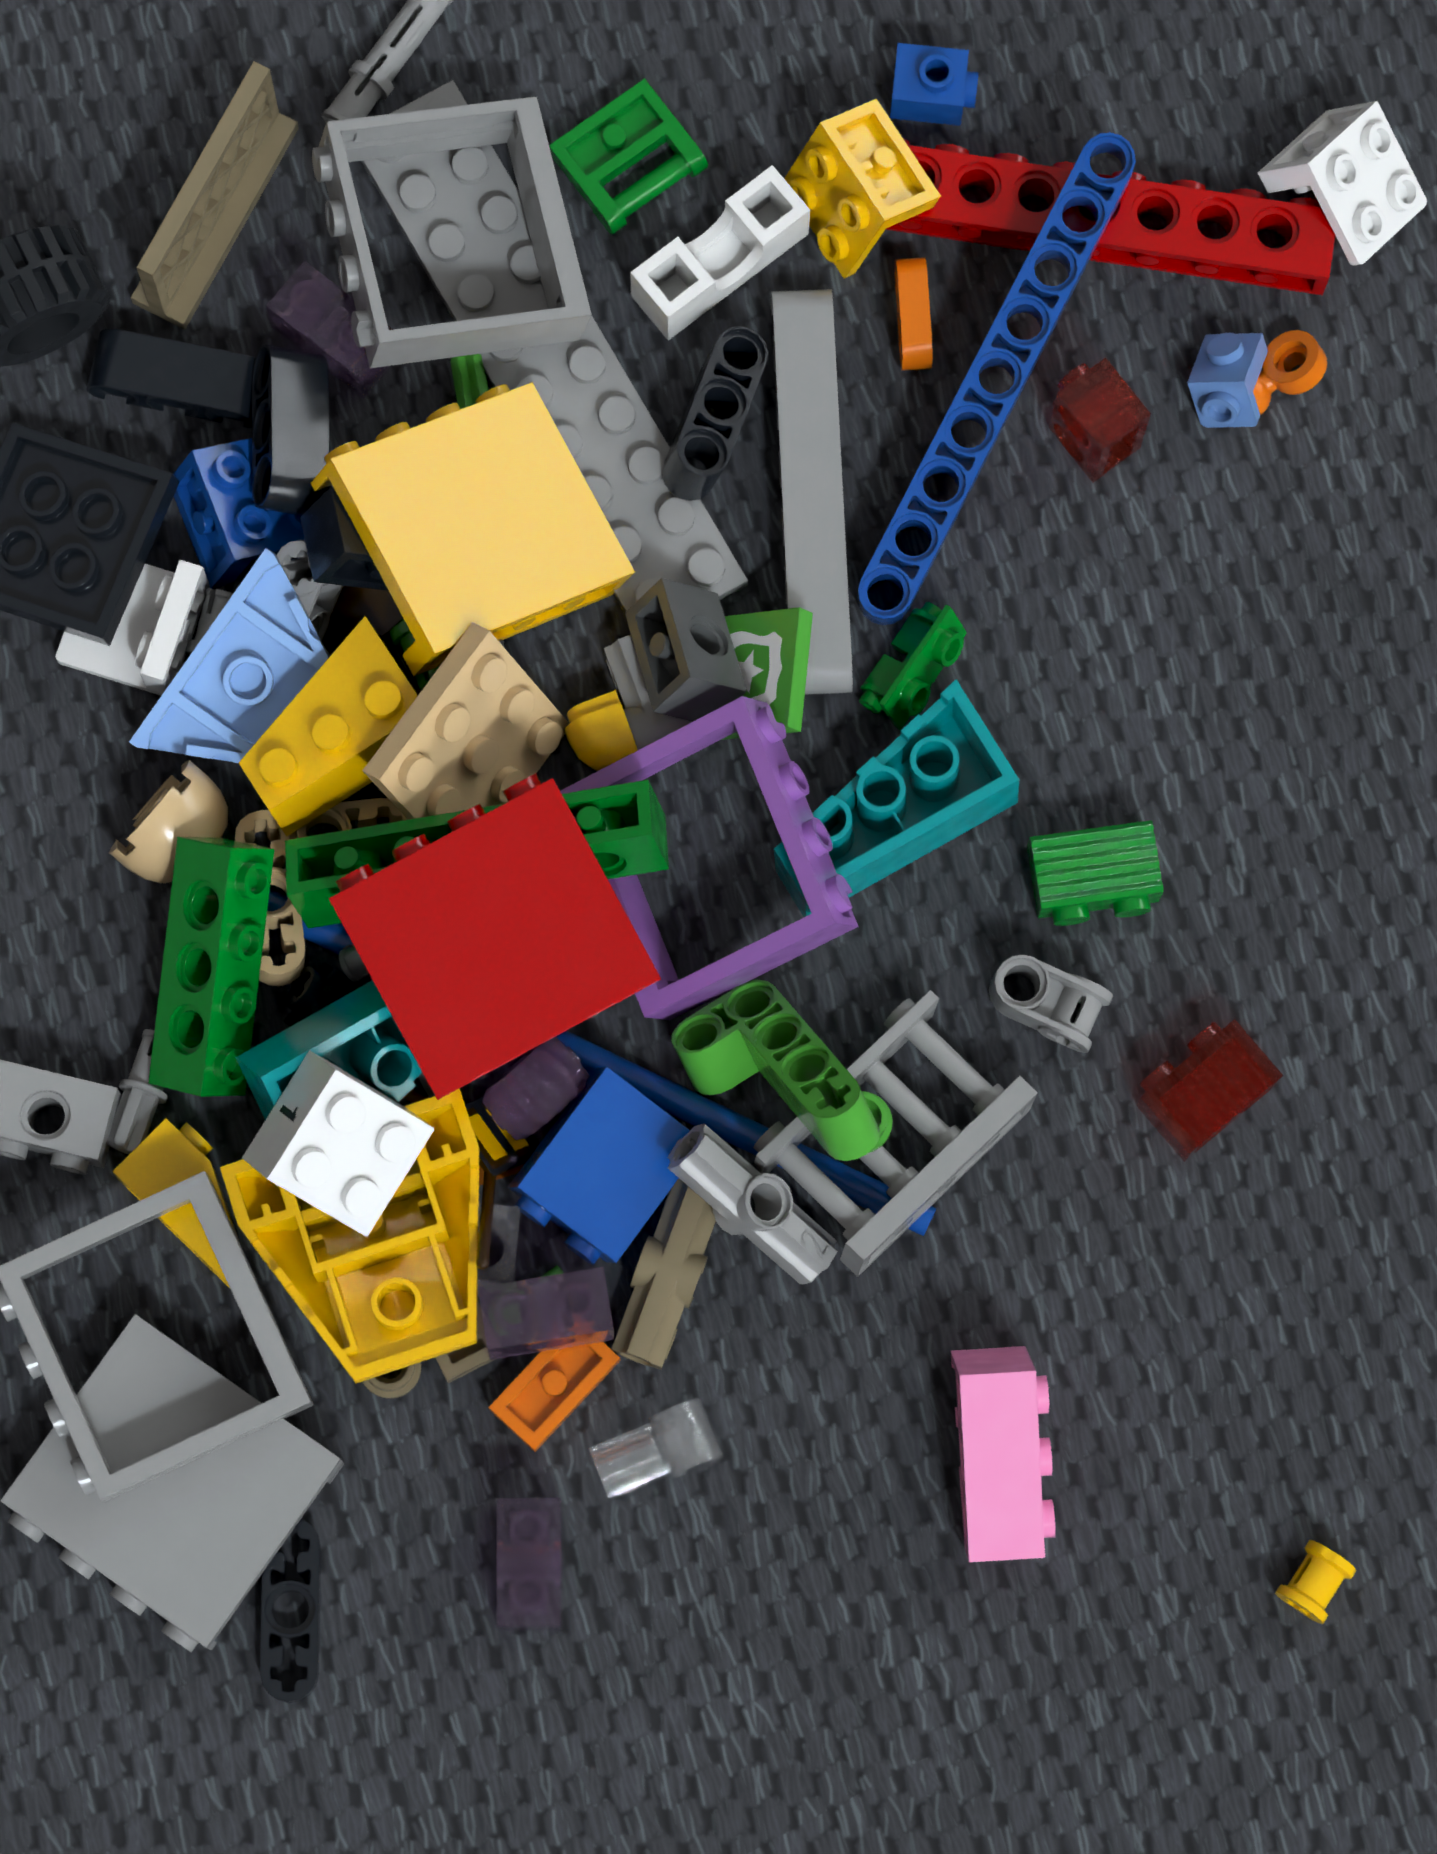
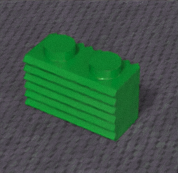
[1027,820,1164,926]

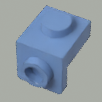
[1187,333,1268,428]

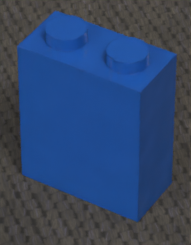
[507,1067,690,1265]

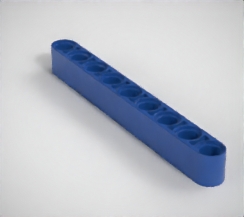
[857,132,1136,625]

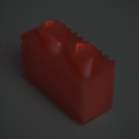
[1136,1019,1283,1162]

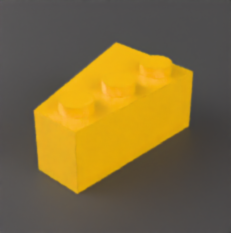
[239,616,418,837]

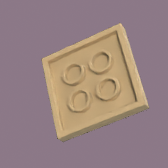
[362,622,569,820]

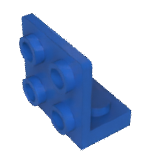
[174,438,305,589]

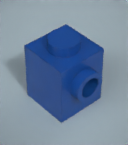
[890,43,978,126]

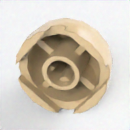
[109,760,228,883]

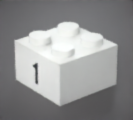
[242,1050,435,1237]

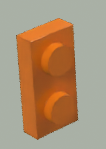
[488,1315,621,1452]

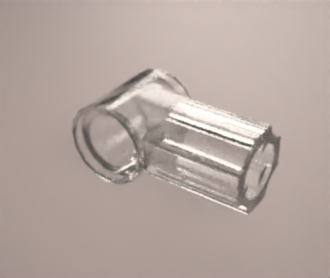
[588,1398,724,1500]

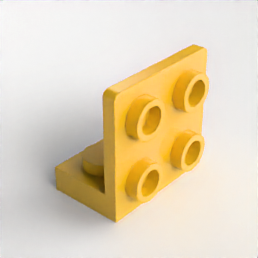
[784,99,941,278]

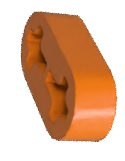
[894,258,933,371]

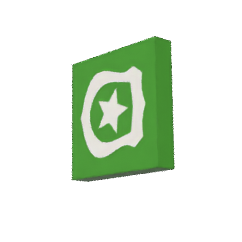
[721,607,813,740]

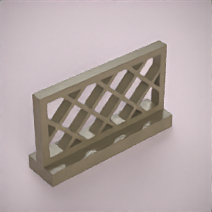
[131,61,299,330]

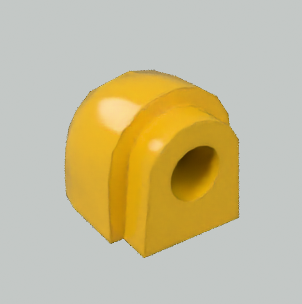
[564,690,638,771]

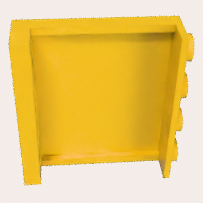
[311,382,635,676]

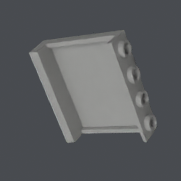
[1,1314,345,1653]

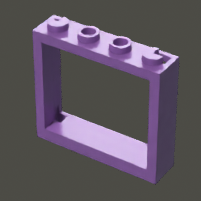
[560,696,859,1020]

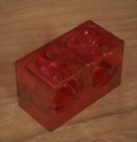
[1049,357,1151,483]

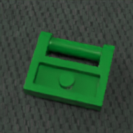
[549,78,709,235]

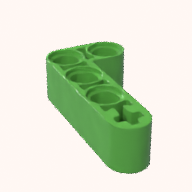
[671,980,880,1161]

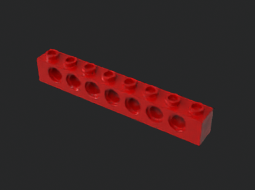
[885,138,1335,295]

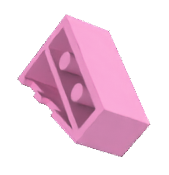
[951,1346,1055,1562]

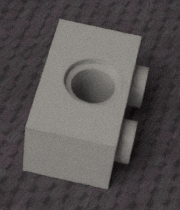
[0,1060,122,1175]

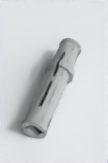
[322,0,453,123]

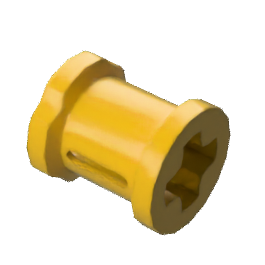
[1275,1540,1356,1624]

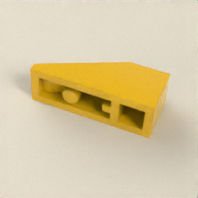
[113,1118,239,1288]

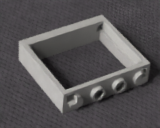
[312,96,592,368]
[0,1171,314,1502]

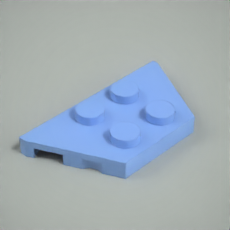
[129,548,330,763]

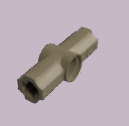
[611,1179,716,1370]

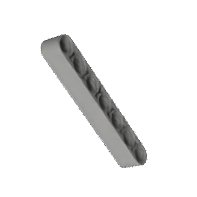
[771,289,853,695]

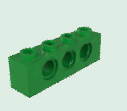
[148,837,275,1097]

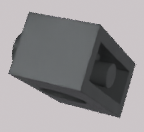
[625,578,747,722]

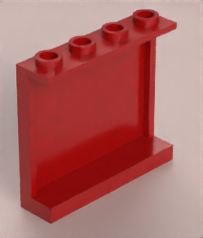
[329,773,661,1100]

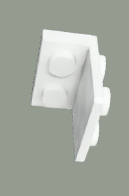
[1258,101,1427,266]
[56,560,210,696]

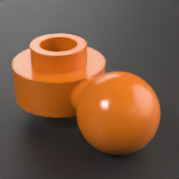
[1253,330,1327,415]

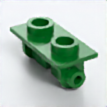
[859,602,967,731]

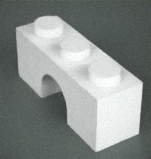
[630,165,810,341]

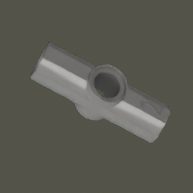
[667,1124,838,1284]

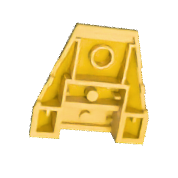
[220,1088,479,1383]

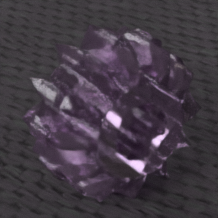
[482,1037,589,1140]

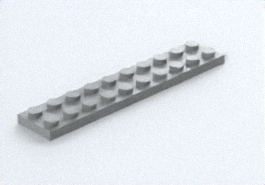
[361,80,748,612]

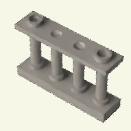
[753,990,1038,1277]

